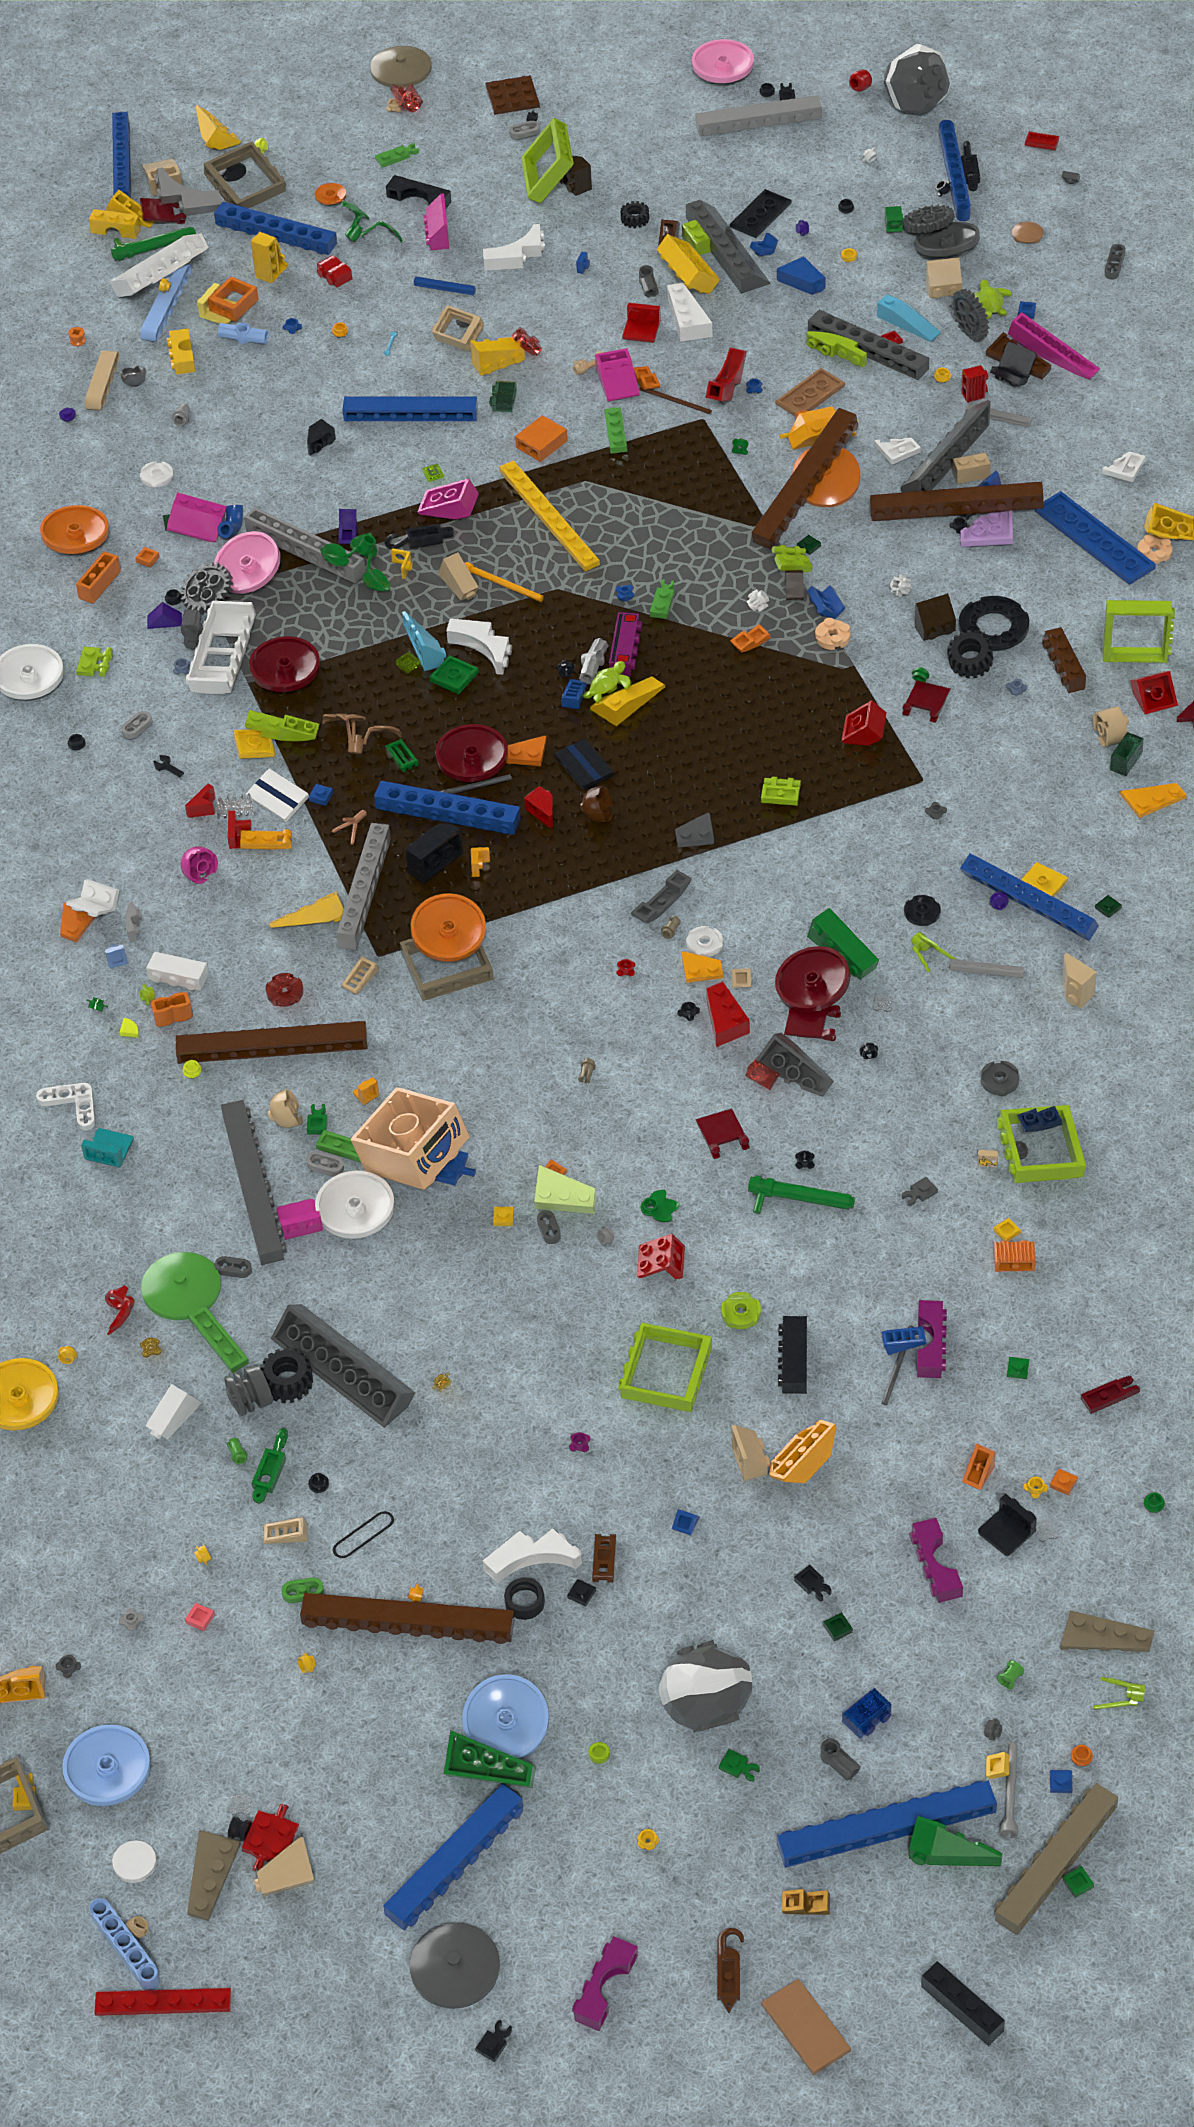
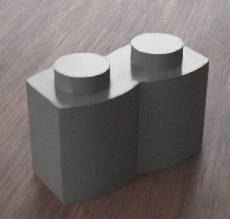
[181,610,203,650]

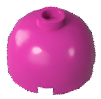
[180,846,218,884]

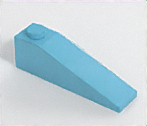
[877,294,941,342]
[402,611,446,671]

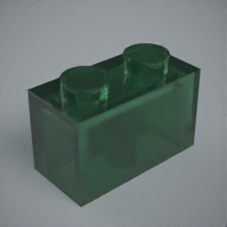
[1110,732,1144,776]

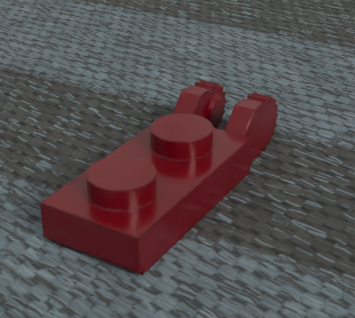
[1081,1375,1140,1414]

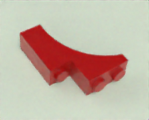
[705,347,747,401]

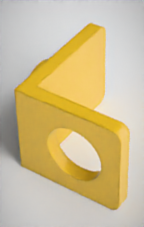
[391,549,413,579]

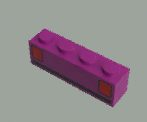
[609,612,642,677]

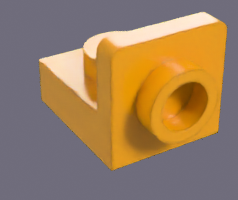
[471,847,490,877]
[353,1077,379,1105]

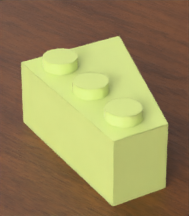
[534,1165,597,1214]

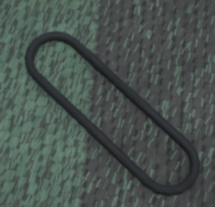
[333,1511,394,1558]

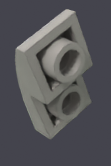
[126,902,142,943]

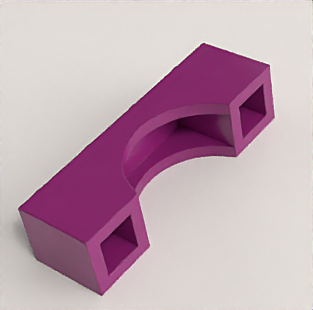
[917,1300,947,1378]
[909,1518,963,1603]
[572,1936,638,2031]

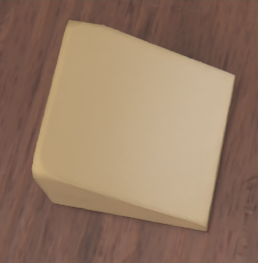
[732,968,751,988]

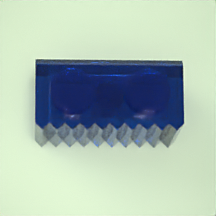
[842,1688,892,1739]

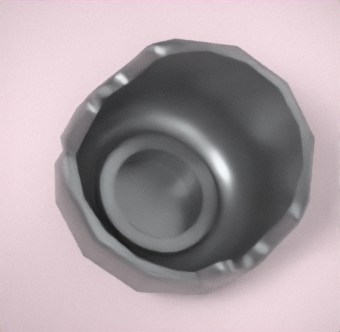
[120,366,146,386]

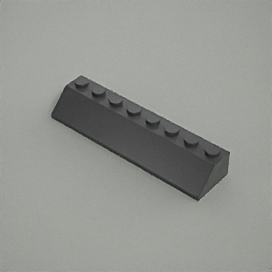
[686,200,770,294]
[901,400,991,492]
[271,1304,416,1428]

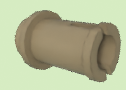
[661,916,681,939]
[578,1058,596,1083]

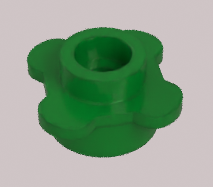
[732,438,749,455]
[86,997,108,1012]

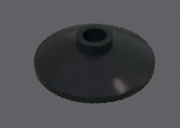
[219,162,247,182]

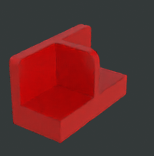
[227,810,252,849]

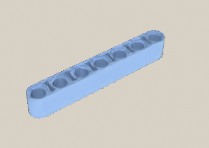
[140,264,191,342]

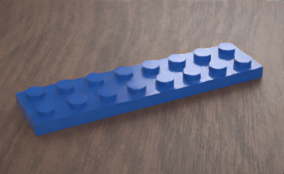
[1035,491,1156,585]

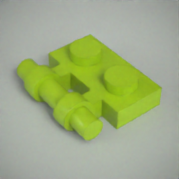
[772,545,813,572]
[76,646,113,677]
[761,777,801,806]

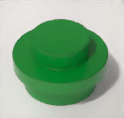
[912,667,930,682]
[1144,1492,1165,1513]

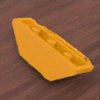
[787,406,857,450]
[769,1420,836,1483]

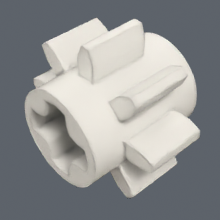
[890,574,912,597]
[747,589,769,612]

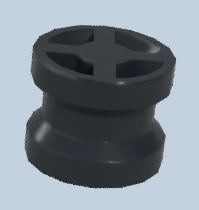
[228,1816,252,1842]

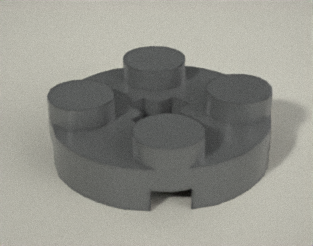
[981,1061,1019,1097]

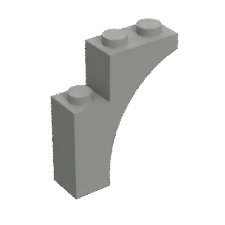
[154,167,221,216]

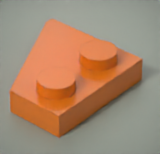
[506,736,547,766]
[60,903,96,943]

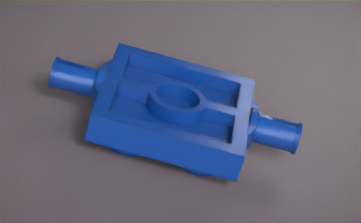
[435,1151,476,1186]

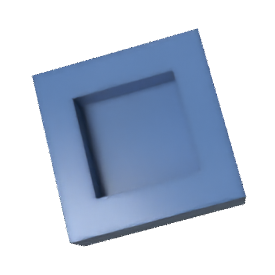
[105,944,128,969]

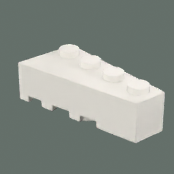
[667,283,713,342]

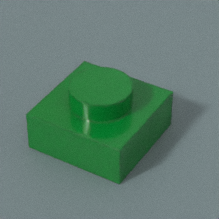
[1007,1357,1030,1379]
[1063,1866,1094,1898]

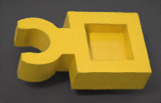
[12,1773,36,1811]

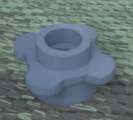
[173,658,191,674]
[1006,679,1028,695]

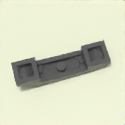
[631,870,692,923]

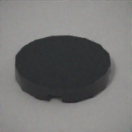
[904,895,941,926]

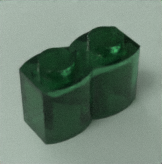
[489,381,517,412]

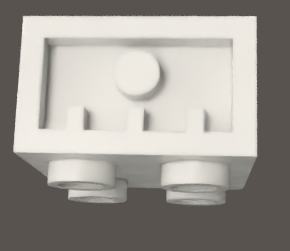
[66,879,119,917]

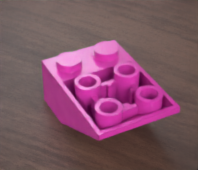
[595,348,640,402]

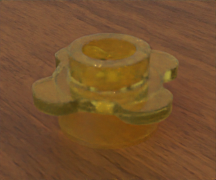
[140,1337,162,1358]
[432,1372,452,1392]

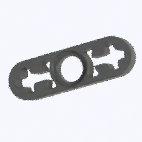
[1104,244,1126,280]

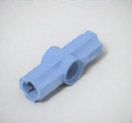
[218,323,269,344]

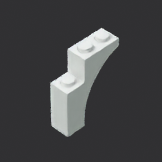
[483,224,545,271]
[447,619,512,675]
[483,1528,582,1584]

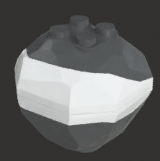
[884,44,950,116]
[659,1640,753,1733]

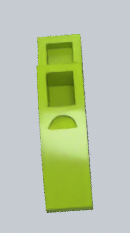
[806,331,867,368]
[244,710,319,741]

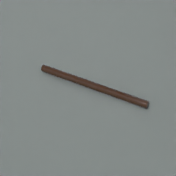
[639,386,712,414]

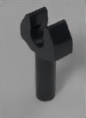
[153,755,184,778]

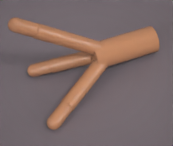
[332,810,367,845]

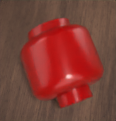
[849,69,872,92]

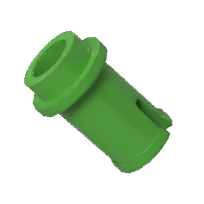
[227,1438,248,1465]

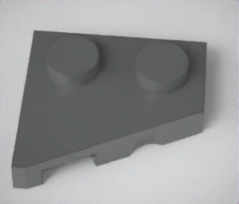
[675,813,714,848]

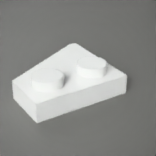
[875,438,921,465]
[1102,451,1145,483]

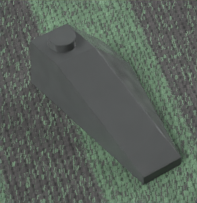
[753,1032,834,1097]

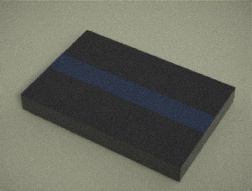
[554,739,614,790]

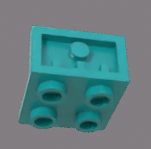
[81,1128,134,1168]

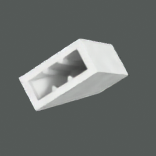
[146,1384,202,1439]

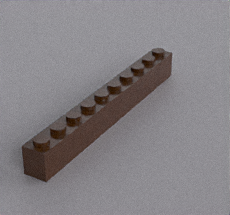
[752,408,858,549]
[870,481,1044,521]
[176,1021,368,1064]
[300,1593,515,1644]

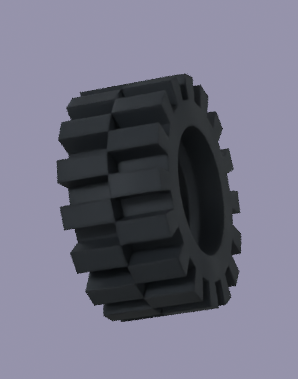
[620,201,649,229]

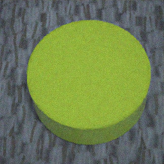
[588,1742,610,1764]

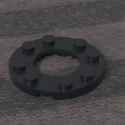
[959,596,1030,651]

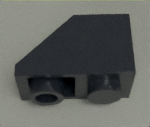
[307,419,336,456]

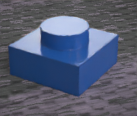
[576,251,590,274]
[1018,301,1036,319]
[309,784,333,806]
[1050,1770,1073,1793]

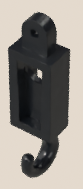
[961,141,980,192]
[384,524,454,550]

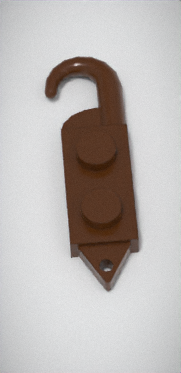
[717,1928,744,2013]

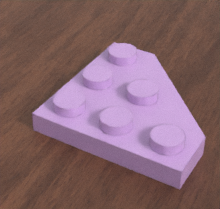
[961,511,1013,547]

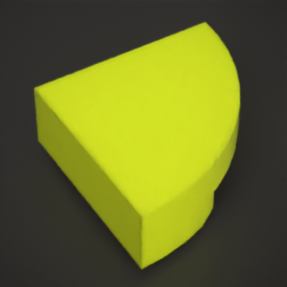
[119,1018,139,1038]

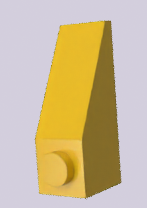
[105,190,155,228]

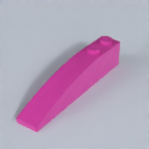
[1008,312,1100,380]

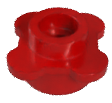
[616,959,636,977]

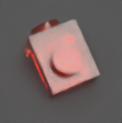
[745,1059,780,1090]

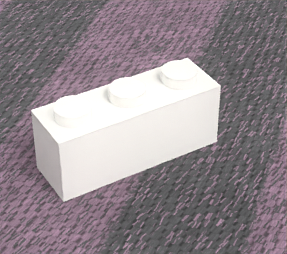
[146,952,209,991]

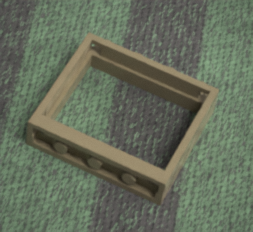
[204,141,286,208]
[400,939,494,1001]
[0,1757,49,1854]

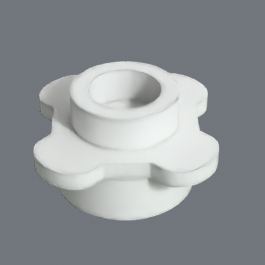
[862,147,878,163]

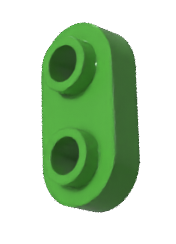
[281,1577,324,1603]

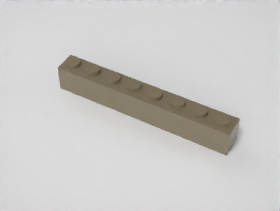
[994,1783,1119,1936]

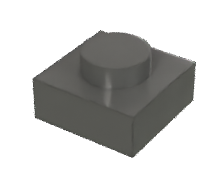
[1062,171,1080,184]

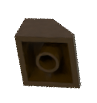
[915,593,956,641]

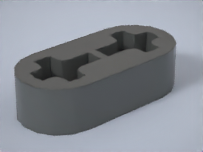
[537,1210,561,1244]
[214,1256,252,1278]

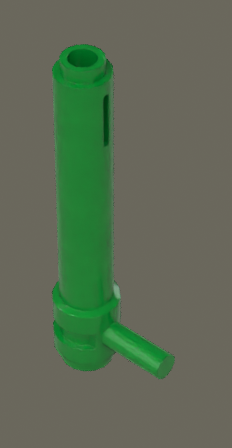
[111,226,196,261]
[748,1175,855,1214]

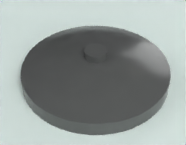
[915,222,980,256]
[410,1923,500,2009]

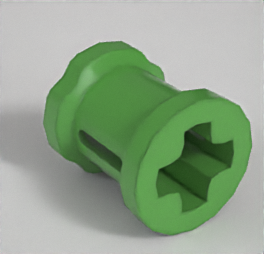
[997,1660,1024,1689]

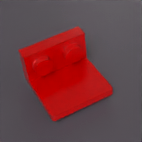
[622,302,661,343]
[637,1234,685,1279]

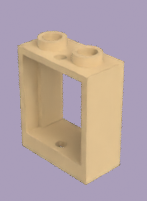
[432,305,484,352]

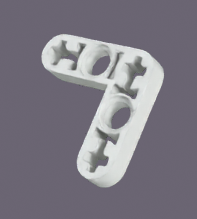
[36,1083,95,1131]

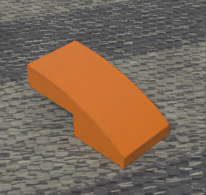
[634,366,661,390]
[730,624,771,653]

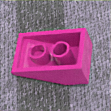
[417,478,479,519]

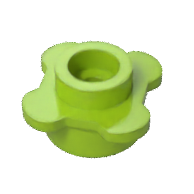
[139,984,155,1006]

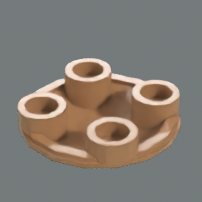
[1011,221,1044,243]

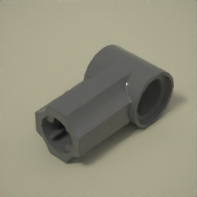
[639,265,659,298]
[820,1738,861,1781]

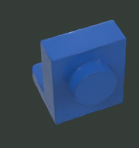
[750,233,778,256]

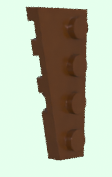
[986,332,1051,380]

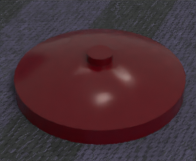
[249,636,320,692]
[435,724,508,782]
[775,946,851,1012]

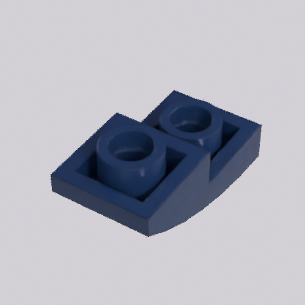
[1017,1106,1063,1132]

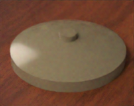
[370,46,432,88]

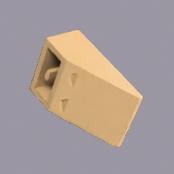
[142,159,182,196]

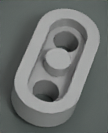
[509,121,540,139]
[121,711,152,739]
[306,1151,344,1176]

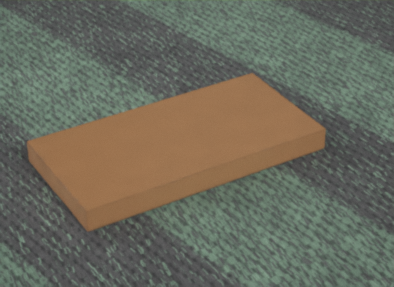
[775,368,845,416]
[761,1979,851,2075]

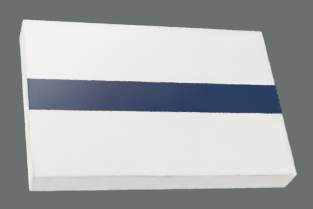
[246,769,309,822]

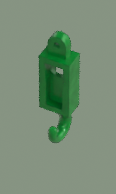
[251,1428,288,1504]

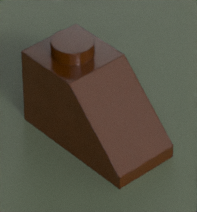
[658,219,680,246]

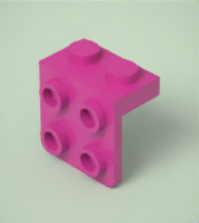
[276,1199,323,1240]

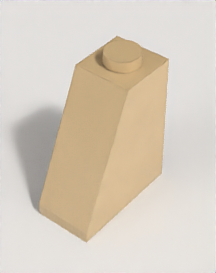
[438,553,478,601]
[254,1837,314,1897]

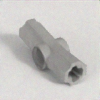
[579,638,609,684]

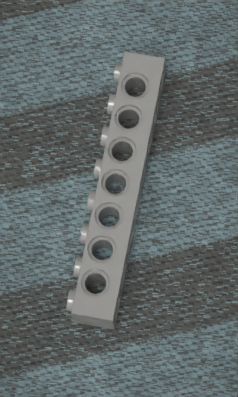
[244,507,365,584]
[337,823,391,950]

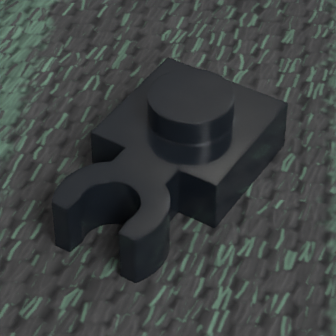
[779,83,796,101]
[794,1565,831,1602]
[475,2020,512,2062]

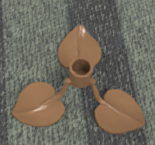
[322,714,402,754]

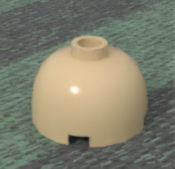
[268,1089,303,1128]

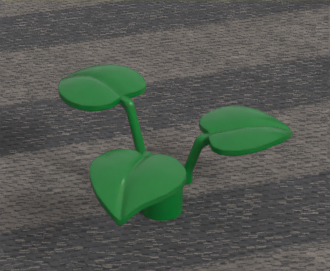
[342,200,402,243]
[320,533,390,591]

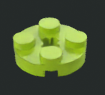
[721,1292,761,1329]

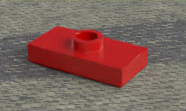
[1025,131,1060,150]

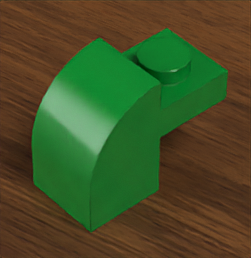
[884,206,903,233]

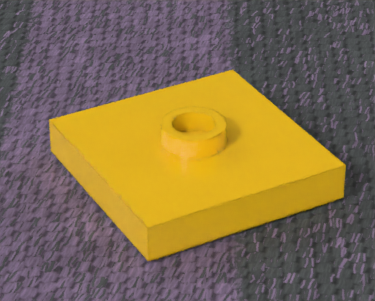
[233,729,275,759]
[1021,862,1068,897]

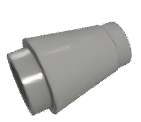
[172,404,190,426]

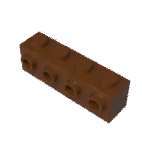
[1042,627,1086,693]

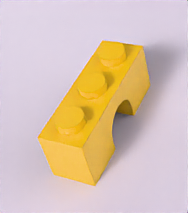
[89,209,141,239]
[167,328,195,375]

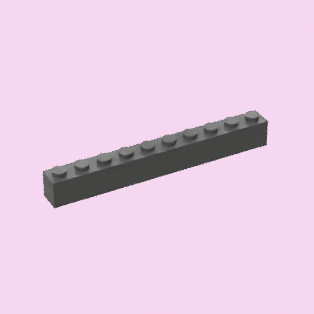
[221,1100,287,1265]

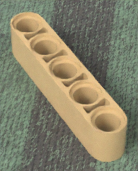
[85,350,120,411]

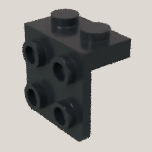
[990,342,1037,387]
[978,1493,1037,1556]

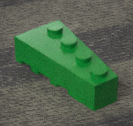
[807,908,879,980]
[443,1730,536,1789]

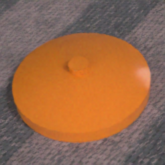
[792,447,861,507]
[40,505,109,554]
[411,893,486,962]

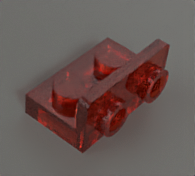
[390,84,423,113]

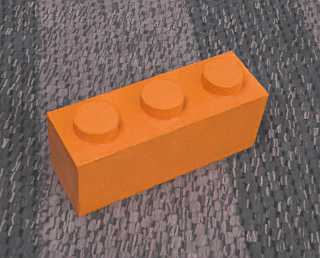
[76,551,121,604]

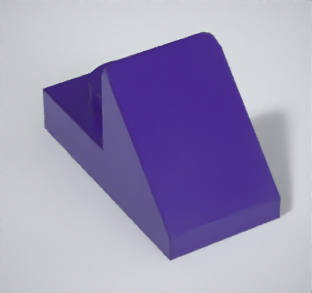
[339,509,358,544]

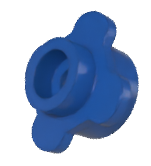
[283,318,302,334]
[746,378,763,394]
[616,585,634,601]

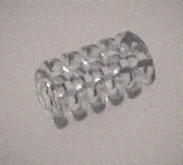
[216,793,254,819]

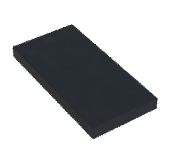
[730,189,792,238]

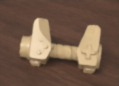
[573,351,604,375]

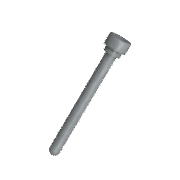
[1000,1742,1018,1838]

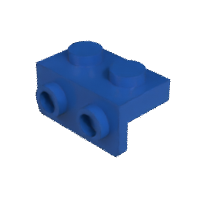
[807,585,845,619]

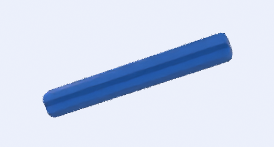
[413,276,476,295]

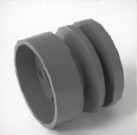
[224,1364,273,1417]

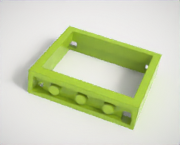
[521,118,574,203]
[1103,600,1175,663]
[996,1105,1086,1183]
[618,1322,712,1413]

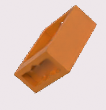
[208,276,259,322]

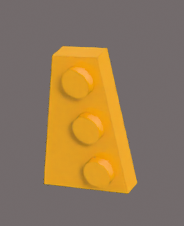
[1120,783,1187,818]

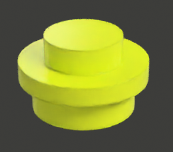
[255,138,268,154]
[182,1060,202,1078]

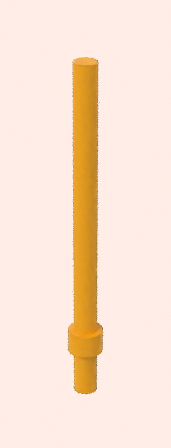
[465,562,544,602]

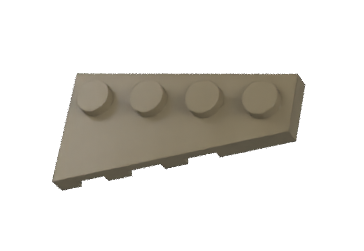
[1060,1611,1154,1652]
[187,1830,241,1921]

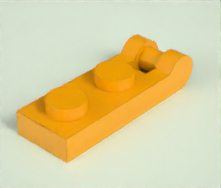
[240,829,292,850]

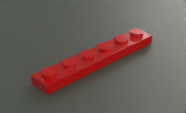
[94,1988,231,2016]

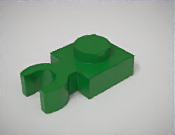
[306,1104,328,1135]
[719,1749,760,1782]

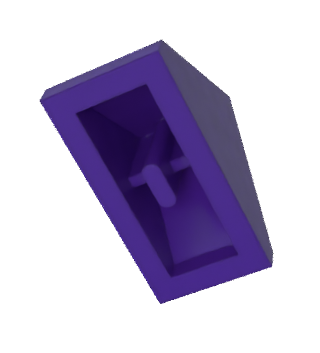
[147,602,182,629]

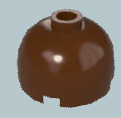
[580,786,613,823]

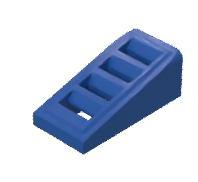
[561,679,587,709]
[881,1326,927,1355]

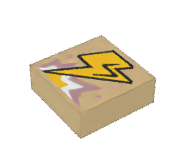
[978,1150,998,1167]

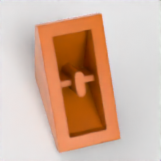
[962,1444,996,1490]

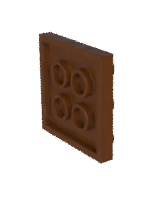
[485,75,540,115]

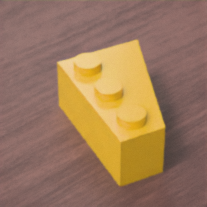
[251,232,289,283]
[470,337,525,376]

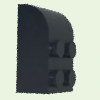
[405,824,463,884]

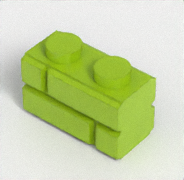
[682,220,711,255]

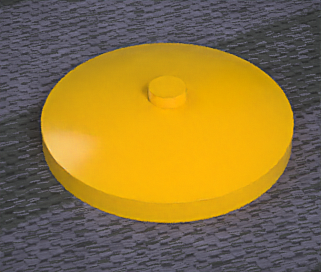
[0,1358,59,1431]

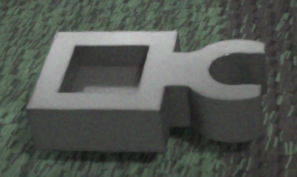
[901,1177,938,1206]

